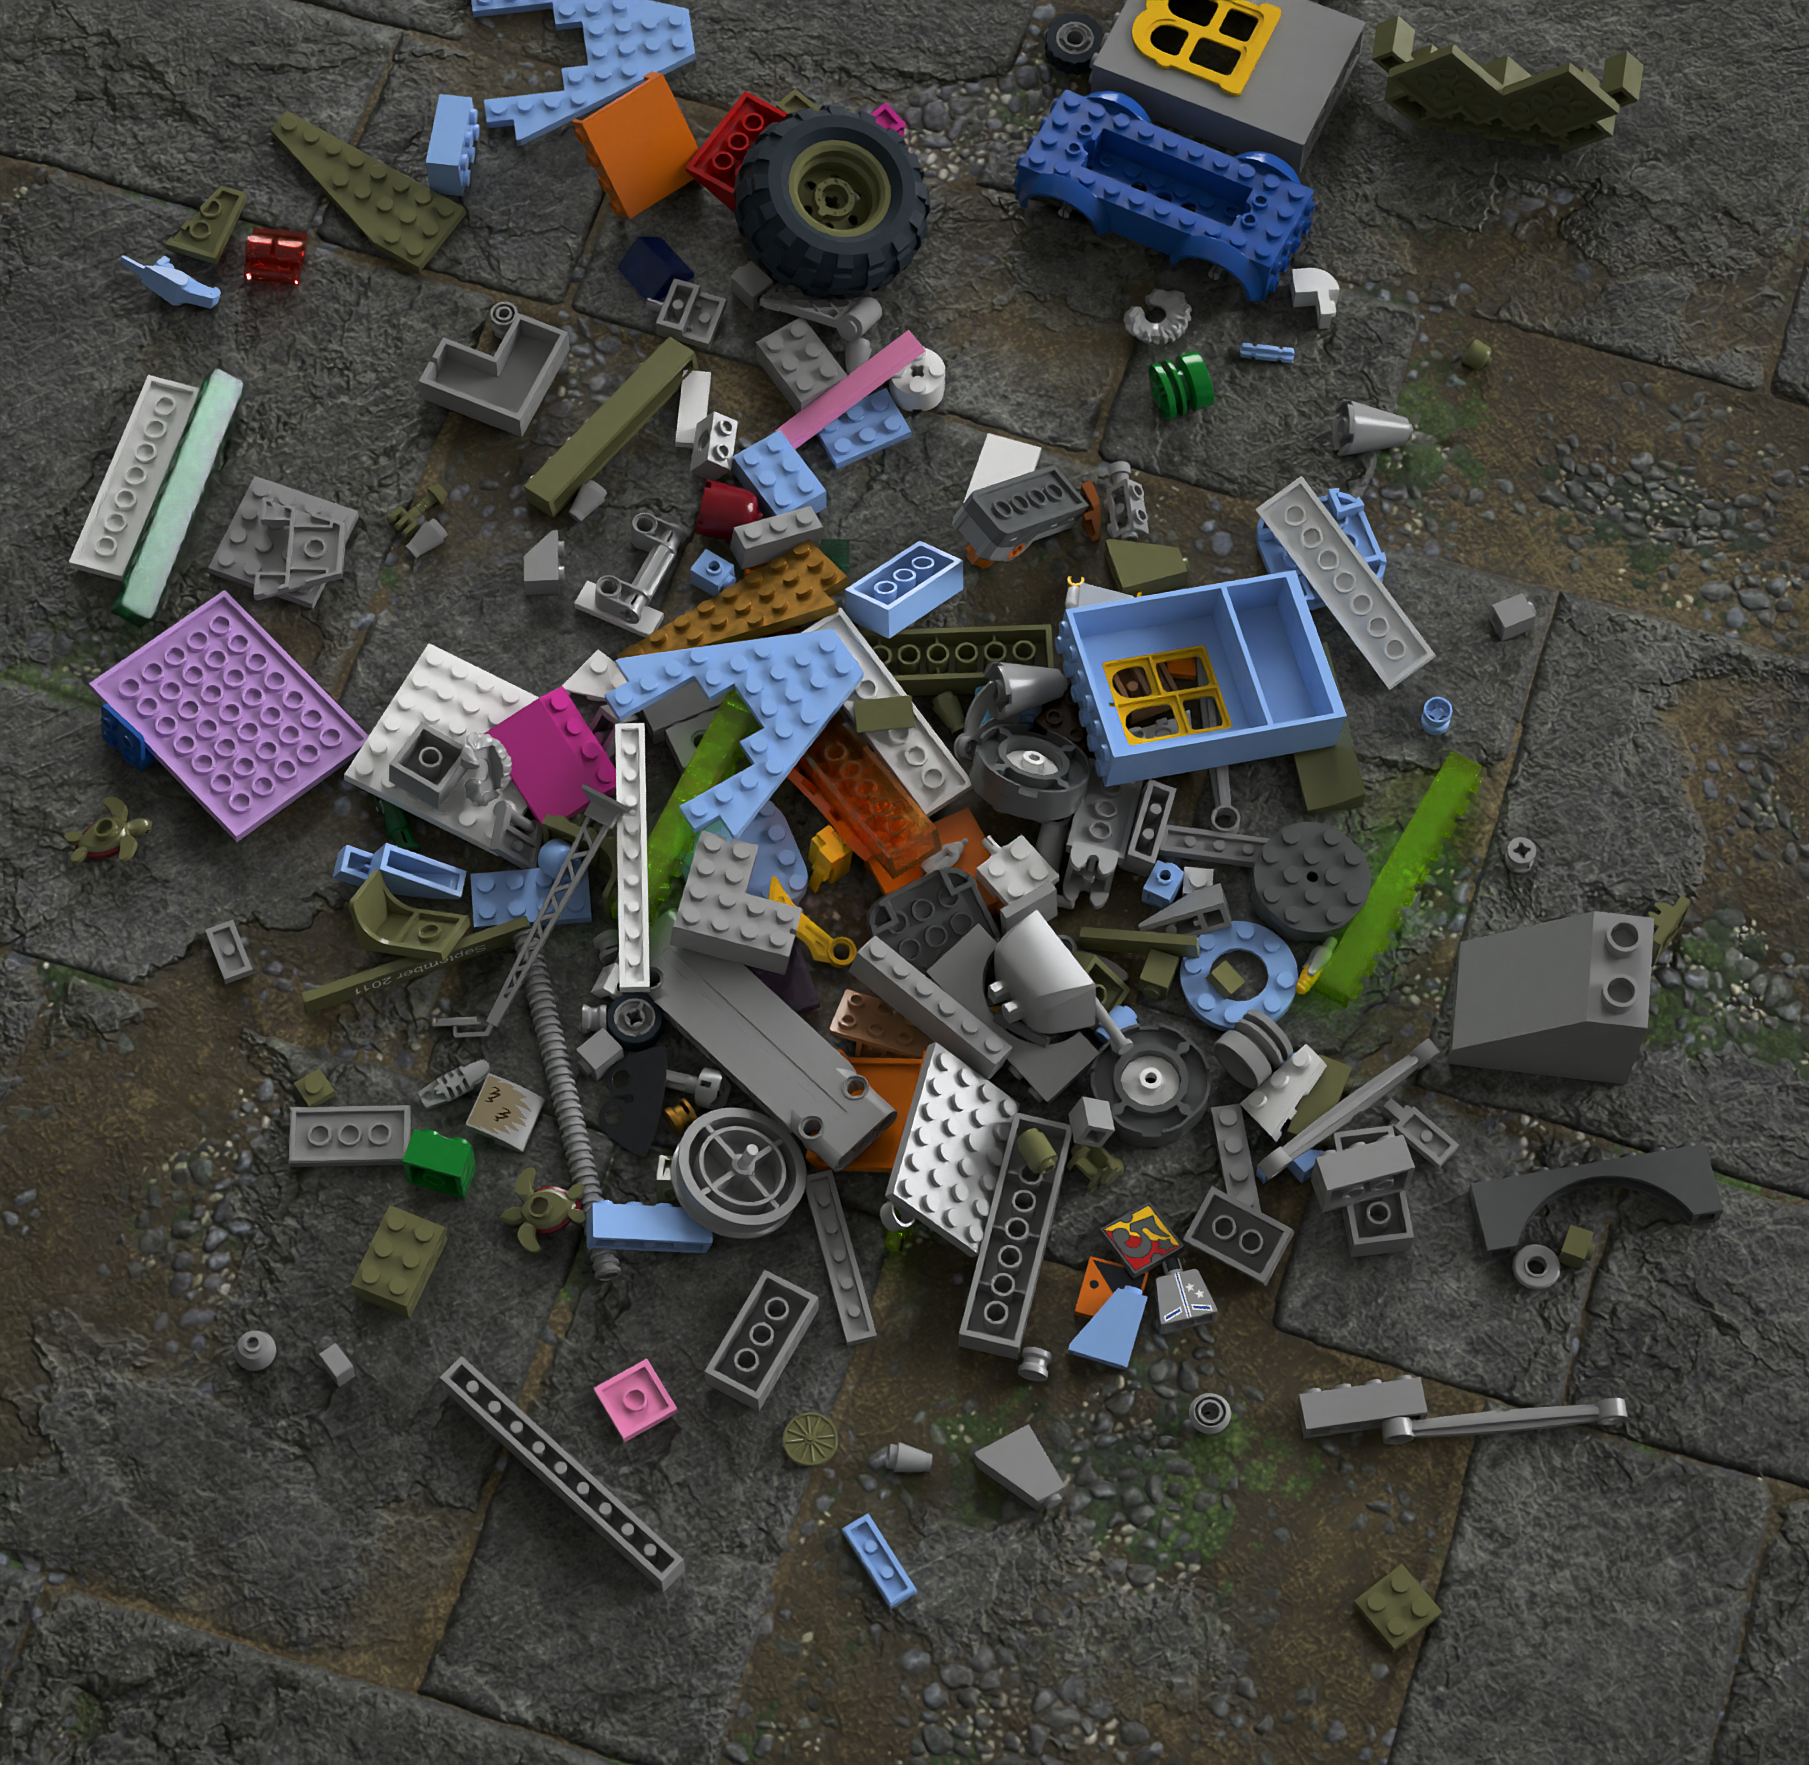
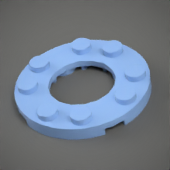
[1179,921,1298,1032]

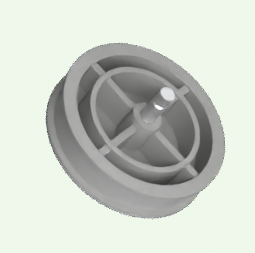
[670,1108,807,1239]

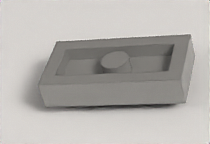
[205,920,254,984]

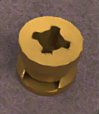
[663,1098,698,1136]

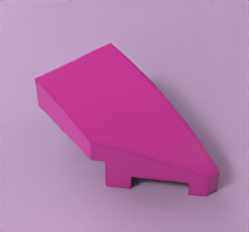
[871,102,905,138]

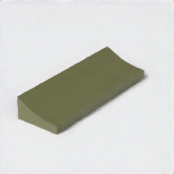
[1291,642,1366,815]

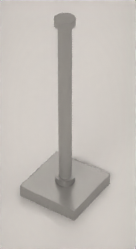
[1000,881,1134,1055]

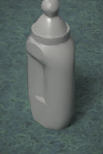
[919,838,968,875]

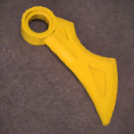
[768,876,857,968]

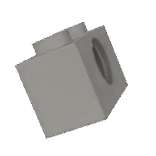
[690,411,738,481]

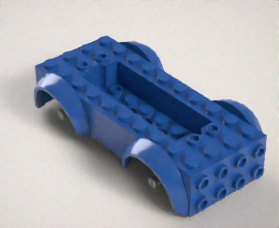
[1014,89,1316,301]

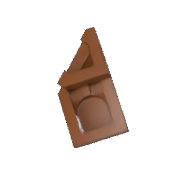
[1080,480,1101,543]

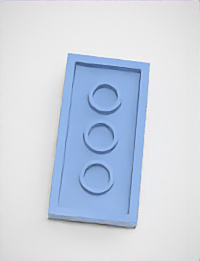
[470,867,592,932]

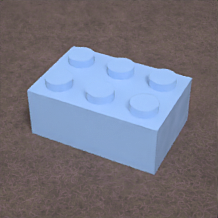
[426,94,480,196]
[733,430,826,518]

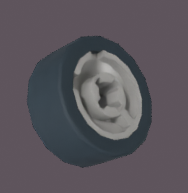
[607,992,664,1052]

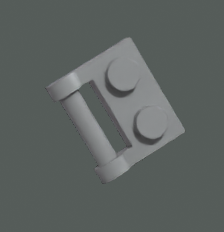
[489,801,543,869]

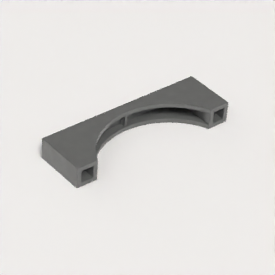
[1467,1142,1723,1261]

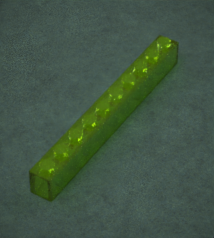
[611,689,760,927]
[1315,750,1484,1008]

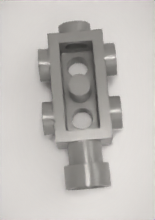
[1103,461,1149,542]

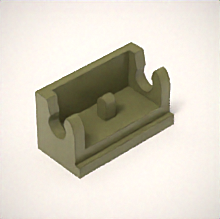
[853,695,915,734]

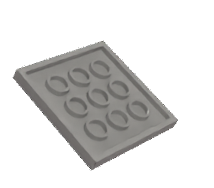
[208,476,359,609]

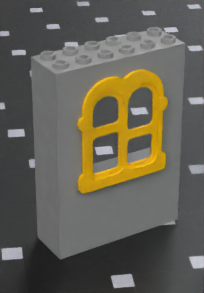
[1088,0,1366,176]

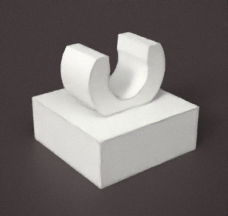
[591,963,623,1000]

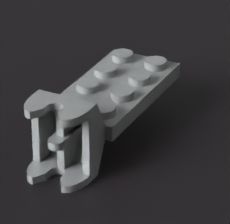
[1062,758,1143,909]

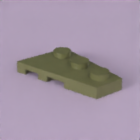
[164,186,248,265]

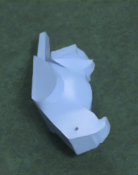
[120,255,221,309]

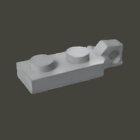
[1381,1098,1459,1169]

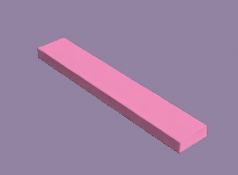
[775,330,925,449]

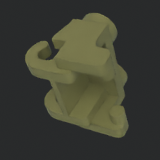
[1066,1143,1124,1193]

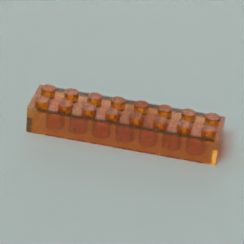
[797,711,943,879]

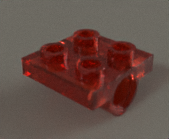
[243,227,309,285]

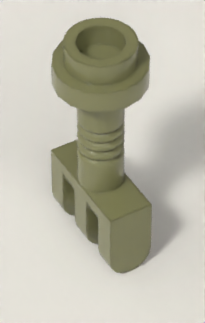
[387,483,448,539]

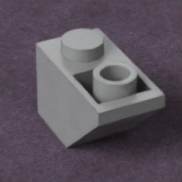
[524,530,565,595]

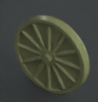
[783,1412,838,1467]

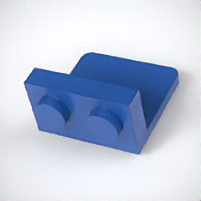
[101,703,157,772]

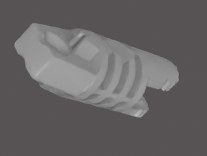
[418,1059,490,1110]

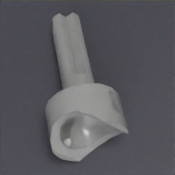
[665,1067,731,1110]

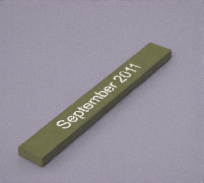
[302,916,530,1014]

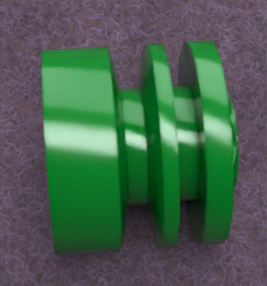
[1148,350,1214,420]

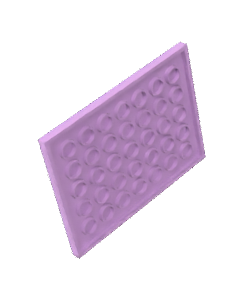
[89,590,369,842]

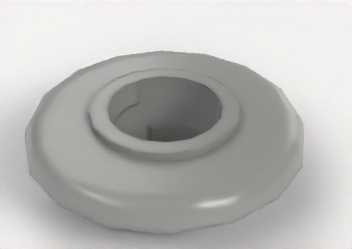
[1512,1244,1560,1290]

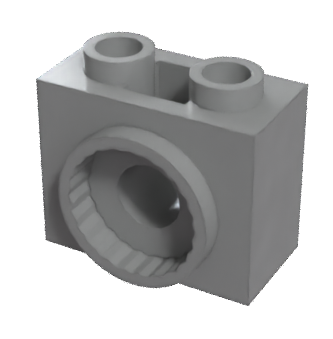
[665,709,737,780]

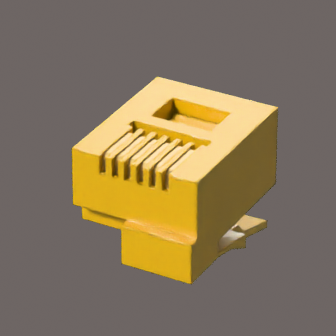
[808,825,853,892]

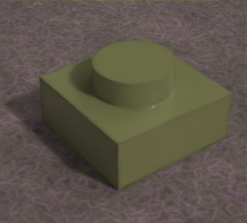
[294,1068,336,1107]

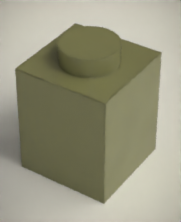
[1138,948,1179,1000]

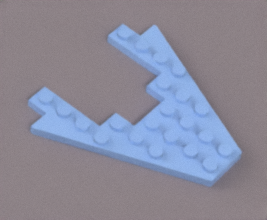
[471,0,695,146]
[604,629,864,840]

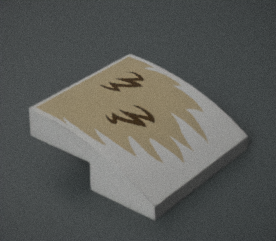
[465,1073,545,1153]

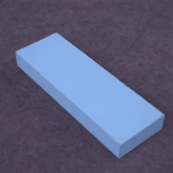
[842,1514,917,1609]

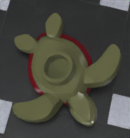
[64,796,152,864]
[500,1168,586,1254]

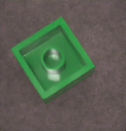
[402,1129,476,1199]

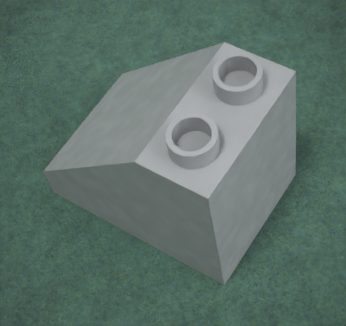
[1448,911,1654,1085]

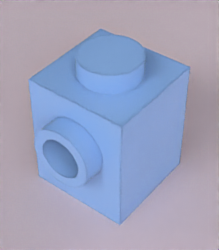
[690,549,736,596]
[1141,860,1184,910]

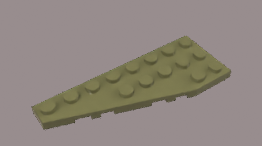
[271,110,466,273]

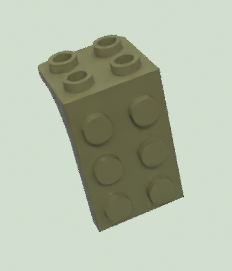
[542,814,618,919]
[348,870,471,962]

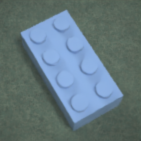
[845,541,963,638]

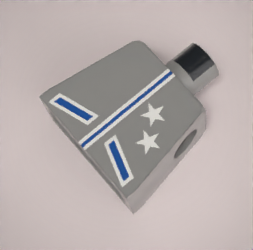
[1154,1258,1218,1335]

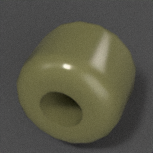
[1462,339,1492,371]

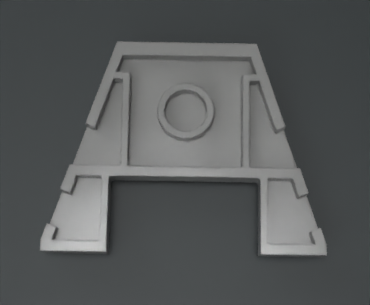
[253,497,347,600]

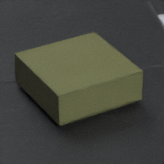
[1205,960,1245,999]

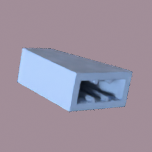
[1067,1286,1147,1370]

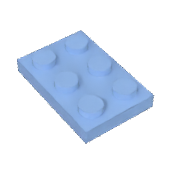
[816,389,912,469]

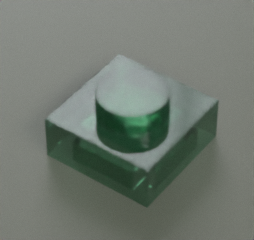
[821,539,850,570]

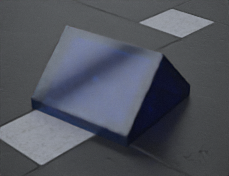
[617,236,695,301]

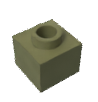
[1559,1225,1596,1270]

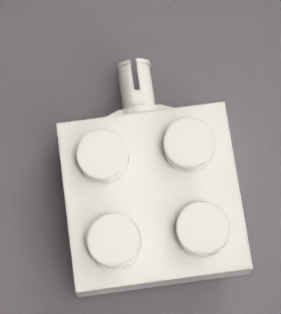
[976,834,1059,906]

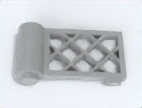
[760,282,882,341]

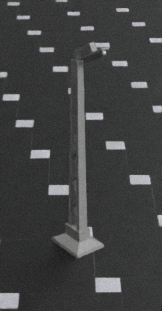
[433,783,638,1038]

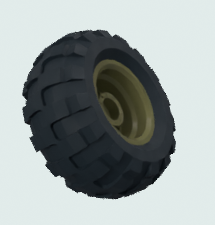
[733,105,930,300]

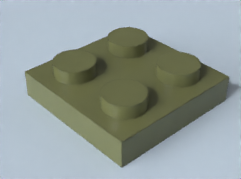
[1353,1564,1442,1652]

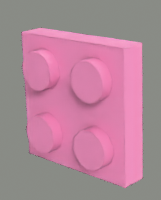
[593,1359,678,1442]

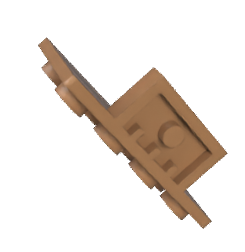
[829,989,935,1059]

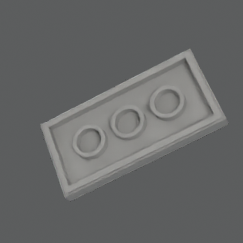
[289,1105,411,1167]

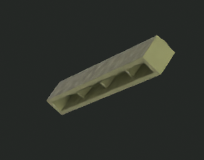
[524,336,698,518]

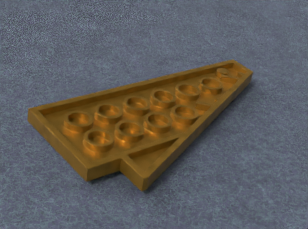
[617,539,851,659]

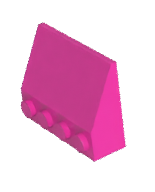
[483,686,616,829]

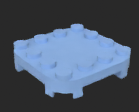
[1255,488,1387,610]
[674,800,808,907]

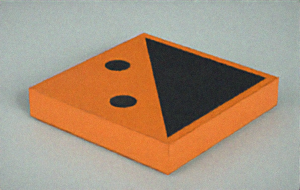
[1074,1256,1149,1319]

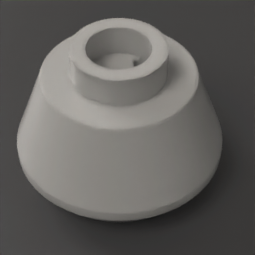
[234,1331,276,1371]
[1189,1393,1231,1434]

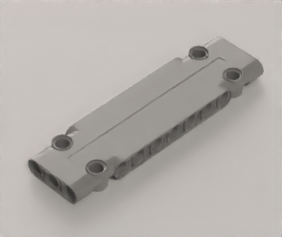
[614,908,898,1172]

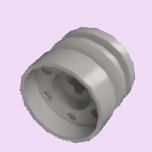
[1213,1009,1293,1089]

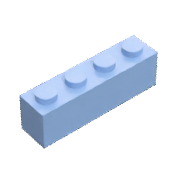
[586,1200,713,1254]

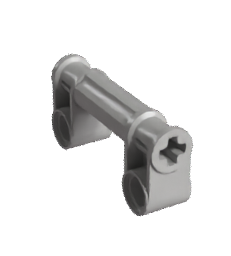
[595,513,687,624]

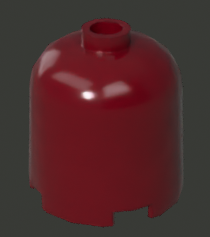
[694,479,763,541]

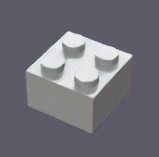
[389,721,468,809]

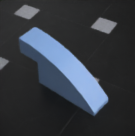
[333,843,467,899]

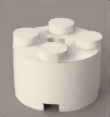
[889,346,945,412]

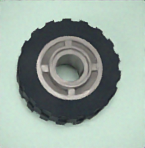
[1045,12,1104,75]

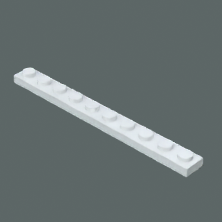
[615,723,650,992]

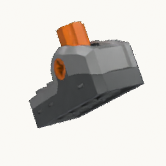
[952,465,1089,569]

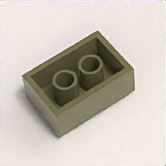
[351,1205,448,1319]

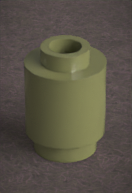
[1016,1128,1058,1175]

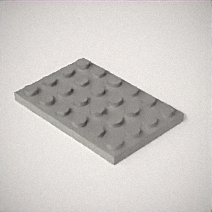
[885,1042,1020,1257]

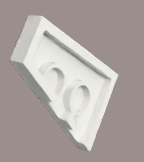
[1240,1044,1327,1142]

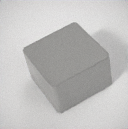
[319,1343,355,1387]

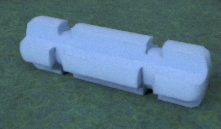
[1240,343,1294,363]

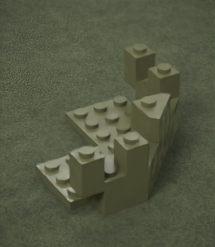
[1371,16,1644,151]

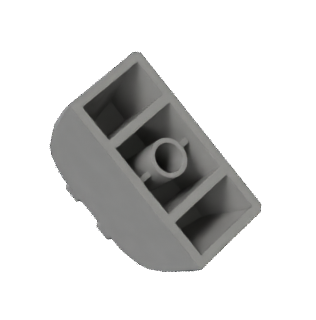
[988,910,1096,1034]

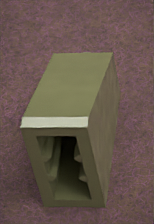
[1104,539,1190,598]

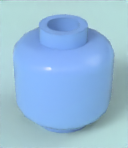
[538,838,581,881]

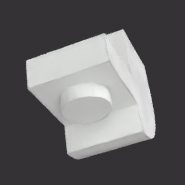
[1290,268,1339,329]

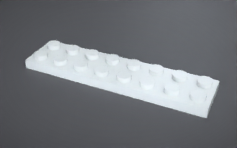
[69,375,202,582]
[1256,476,1436,690]
[801,607,973,818]

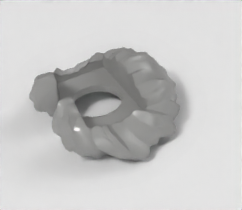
[1123,288,1192,346]
[460,732,513,806]

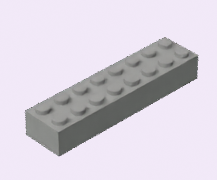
[958,1112,1073,1360]

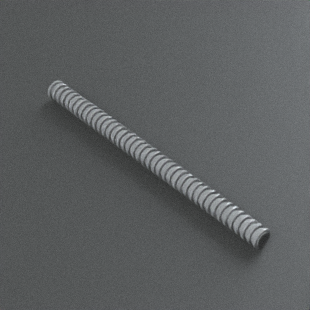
[513,929,621,1281]

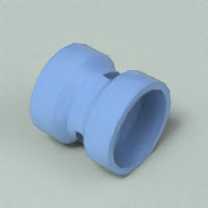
[1421,697,1452,735]

